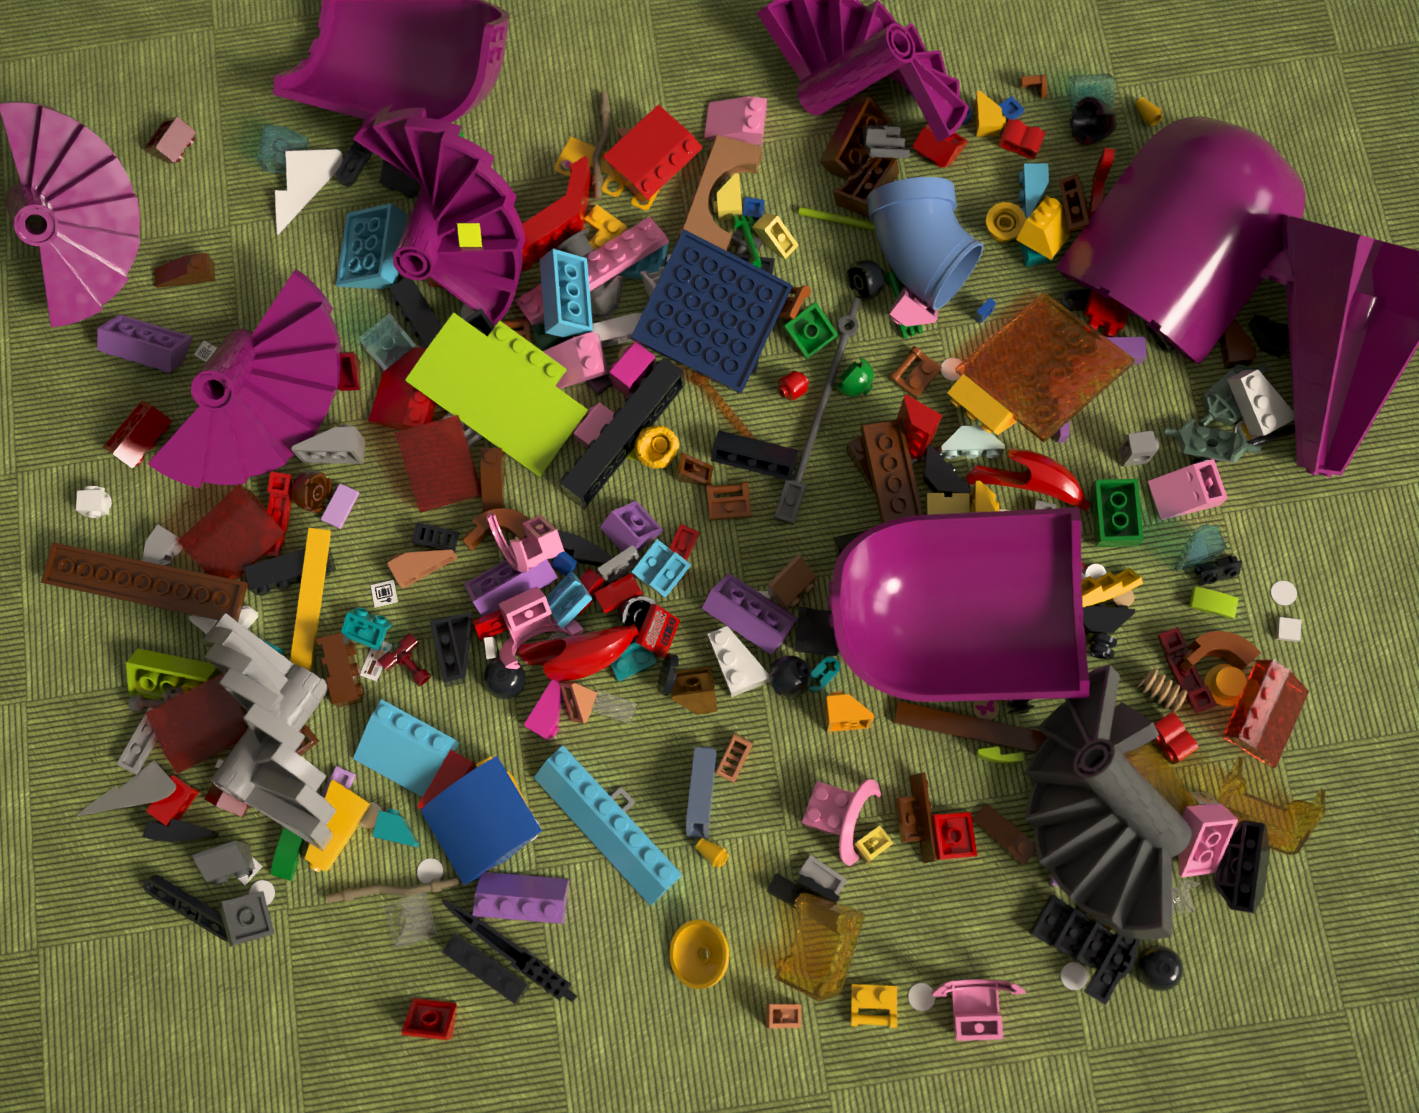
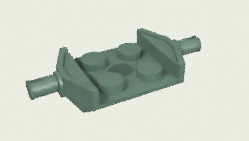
[1198,363,1270,427]
[1164,418,1261,463]

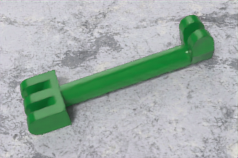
[731,215,761,268]
[885,271,923,339]

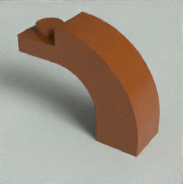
[462,508,530,551]
[1179,631,1261,673]

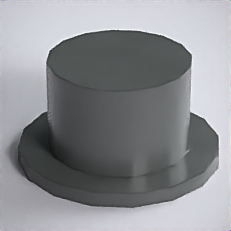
[555,229,594,257]

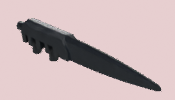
[442,900,577,1003]

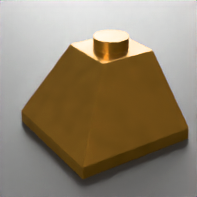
[671,666,718,714]

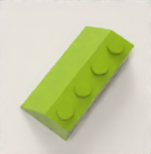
[126,649,219,713]

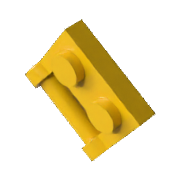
[851,984,897,1028]

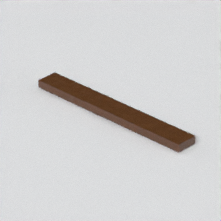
[894,701,1047,753]

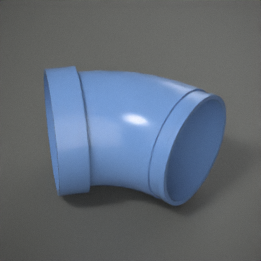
[867,177,984,310]

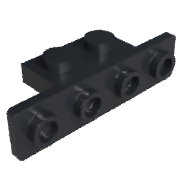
[767,873,853,936]

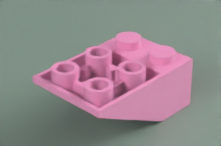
[1147,459,1227,521]

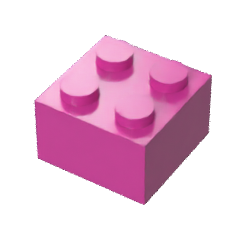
[610,342,656,397]

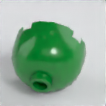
[834,357,874,397]

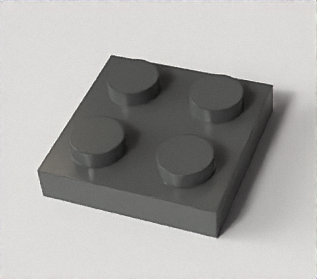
[219,891,275,947]

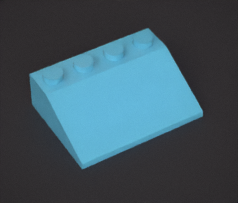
[336,203,407,289]
[353,699,459,797]

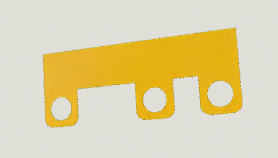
[554,137,660,210]

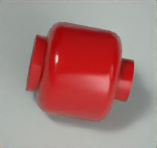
[778,370,809,401]

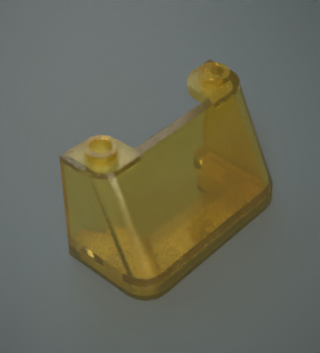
[774,893,864,1002]

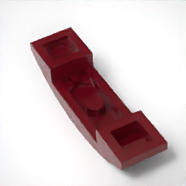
[1158,627,1217,714]

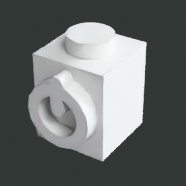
[76,486,112,518]

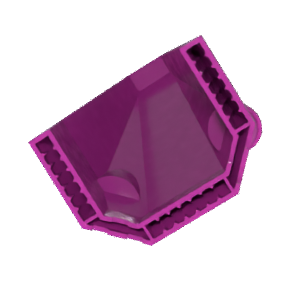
[1260,215,1419,477]

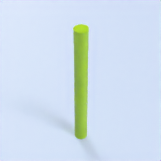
[798,207,876,231]

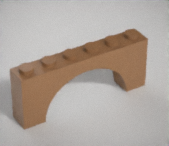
[678,135,762,252]

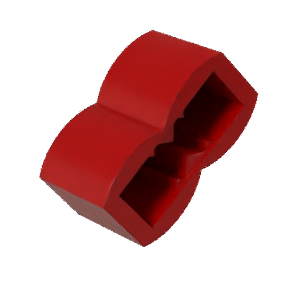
[998,119,1046,160]
[1151,712,1199,765]

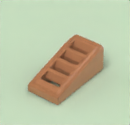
[715,733,754,783]

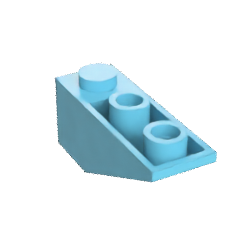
[1018,164,1049,220]

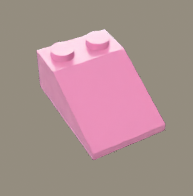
[704,96,767,145]
[543,332,610,389]
[1179,803,1238,877]

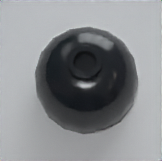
[847,259,885,302]
[617,595,656,638]
[769,655,812,700]
[483,657,526,700]
[1135,945,1184,992]

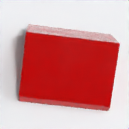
[401,998,457,1040]

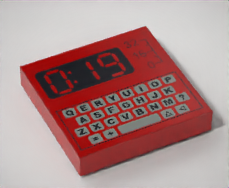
[636,603,680,659]

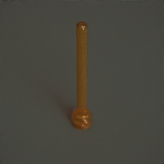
[690,372,757,440]

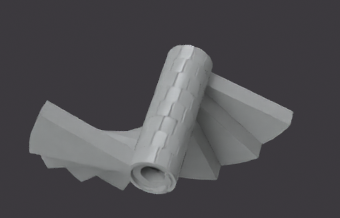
[201,613,336,851]

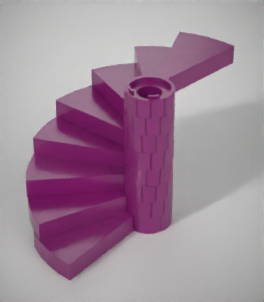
[757,0,969,142]
[0,101,140,327]
[353,104,526,326]
[148,269,342,488]

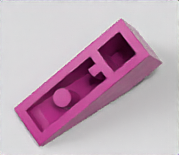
[524,680,562,741]

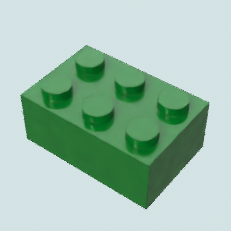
[1090,478,1144,547]

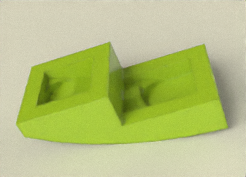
[1189,586,1239,619]
[975,746,1024,764]

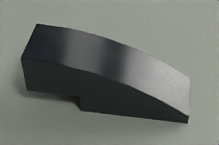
[557,530,612,567]
[142,818,219,844]

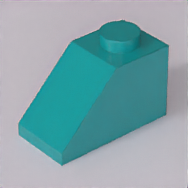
[372,808,420,848]

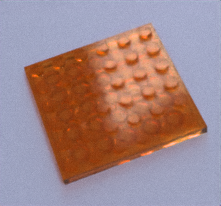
[955,292,1135,443]

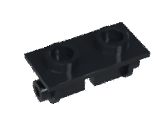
[1194,555,1242,586]

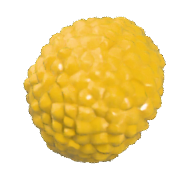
[634,425,679,469]

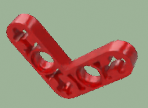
[1088,147,1115,220]

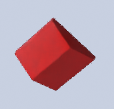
[594,573,643,614]
[932,812,978,860]

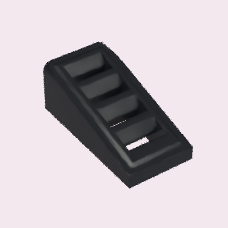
[412,523,460,553]

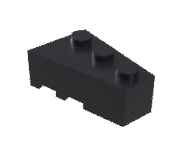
[430,612,472,688]

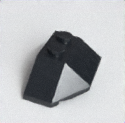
[1214,820,1270,914]

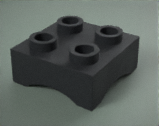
[795,607,838,656]

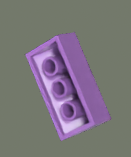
[97,314,192,373]
[464,559,558,617]
[702,573,798,655]
[473,872,569,924]

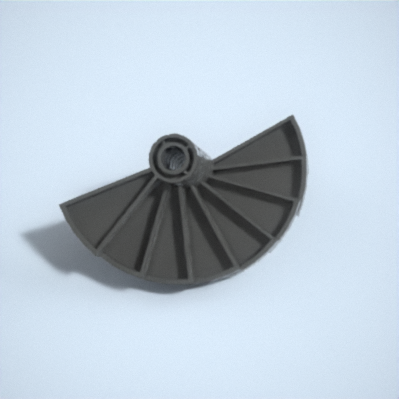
[1024,665,1192,940]

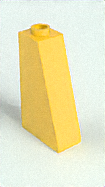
[305,779,373,872]

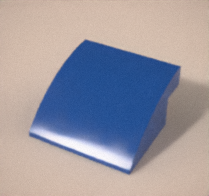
[420,756,542,885]

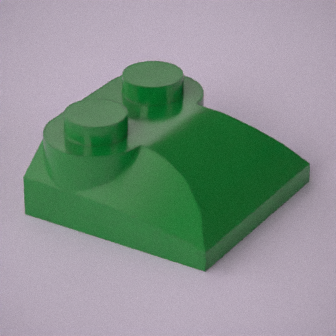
[782,302,839,359]

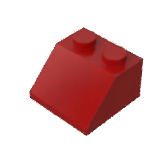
[913,124,968,168]

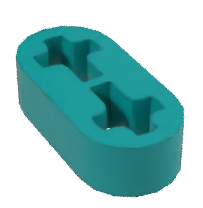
[808,657,840,693]

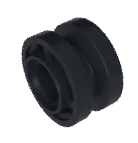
[1086,633,1118,659]

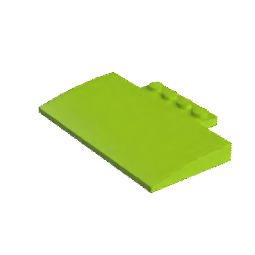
[405,313,588,478]

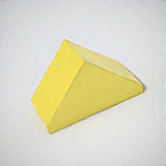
[853,826,893,864]

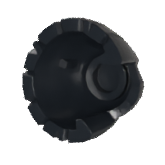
[1070,97,1117,145]

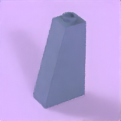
[686,746,716,839]

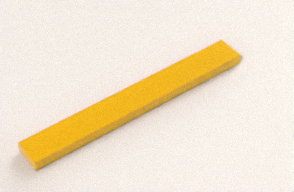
[290,528,331,672]

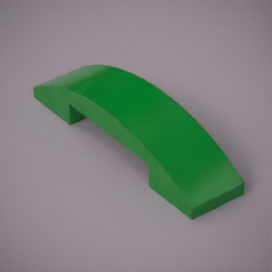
[271,827,304,881]

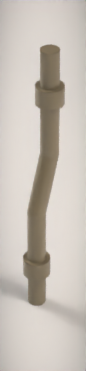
[591,91,611,201]
[326,877,460,903]

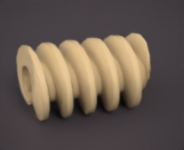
[1137,668,1187,713]

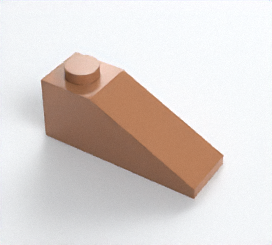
[387,550,458,589]

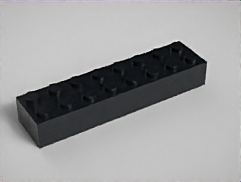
[560,357,685,510]

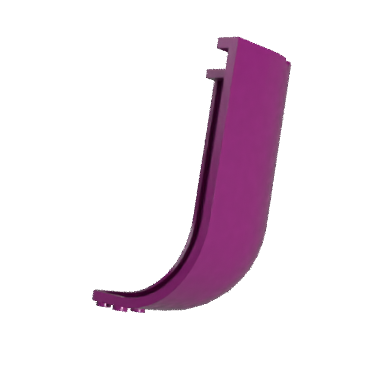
[273,0,510,123]
[1055,116,1305,365]
[827,507,1089,702]

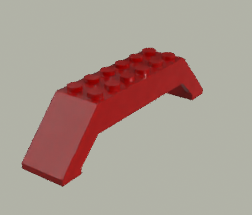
[426,156,592,289]

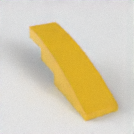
[1081,568,1143,607]

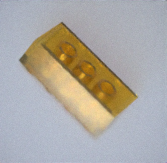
[1125,741,1197,817]

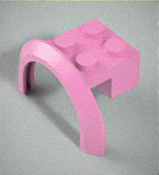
[486,511,564,573]
[498,586,584,669]
[802,779,881,866]
[931,979,1026,1041]

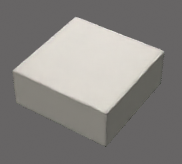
[1276,617,1301,642]
[484,637,498,661]

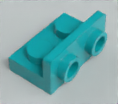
[341,607,393,650]
[611,638,657,682]

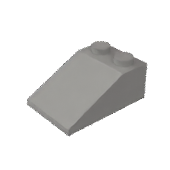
[292,425,366,464]

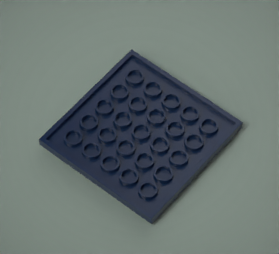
[630,229,793,394]

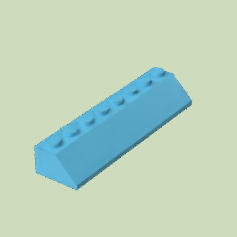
[534,745,683,906]

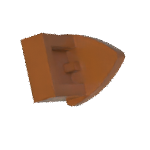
[1018,74,1047,99]

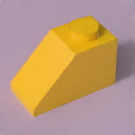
[974,91,1006,137]

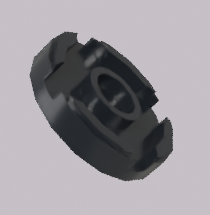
[658,653,679,696]

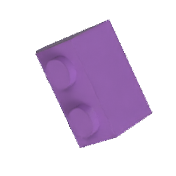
[600,501,663,552]

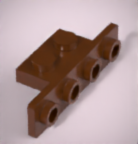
[895,773,938,863]

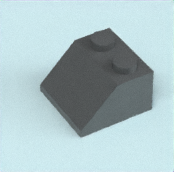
[192,841,255,885]

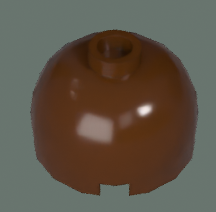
[291,471,332,513]

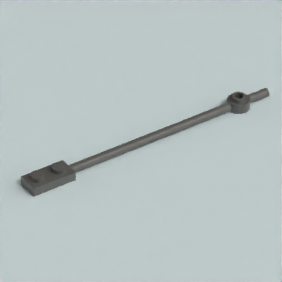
[774,297,861,525]

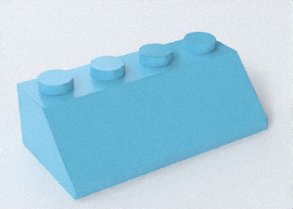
[540,249,593,337]

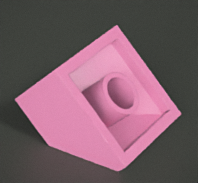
[890,286,938,326]

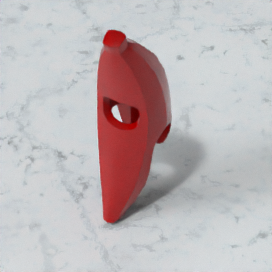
[965,449,1091,511]
[517,624,639,682]

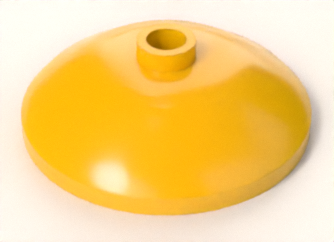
[670,920,729,989]

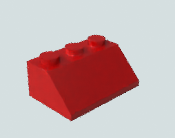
[896,394,943,461]
[103,400,172,468]

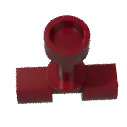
[377,633,431,687]

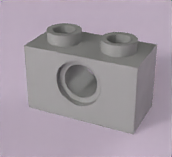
[1119,431,1159,467]

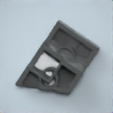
[862,124,910,158]

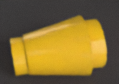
[1135,97,1163,126]
[695,838,729,868]

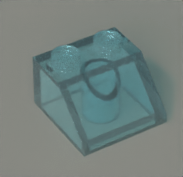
[1069,73,1115,113]
[257,125,309,173]
[358,313,416,371]
[1175,524,1227,572]

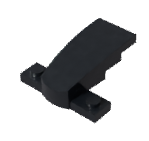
[1029,894,1142,1005]

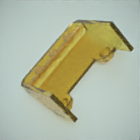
[1218,757,1325,855]

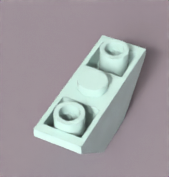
[940,425,1005,459]

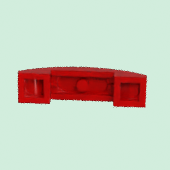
[258,471,292,557]

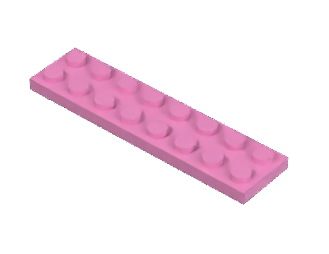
[515,217,669,327]

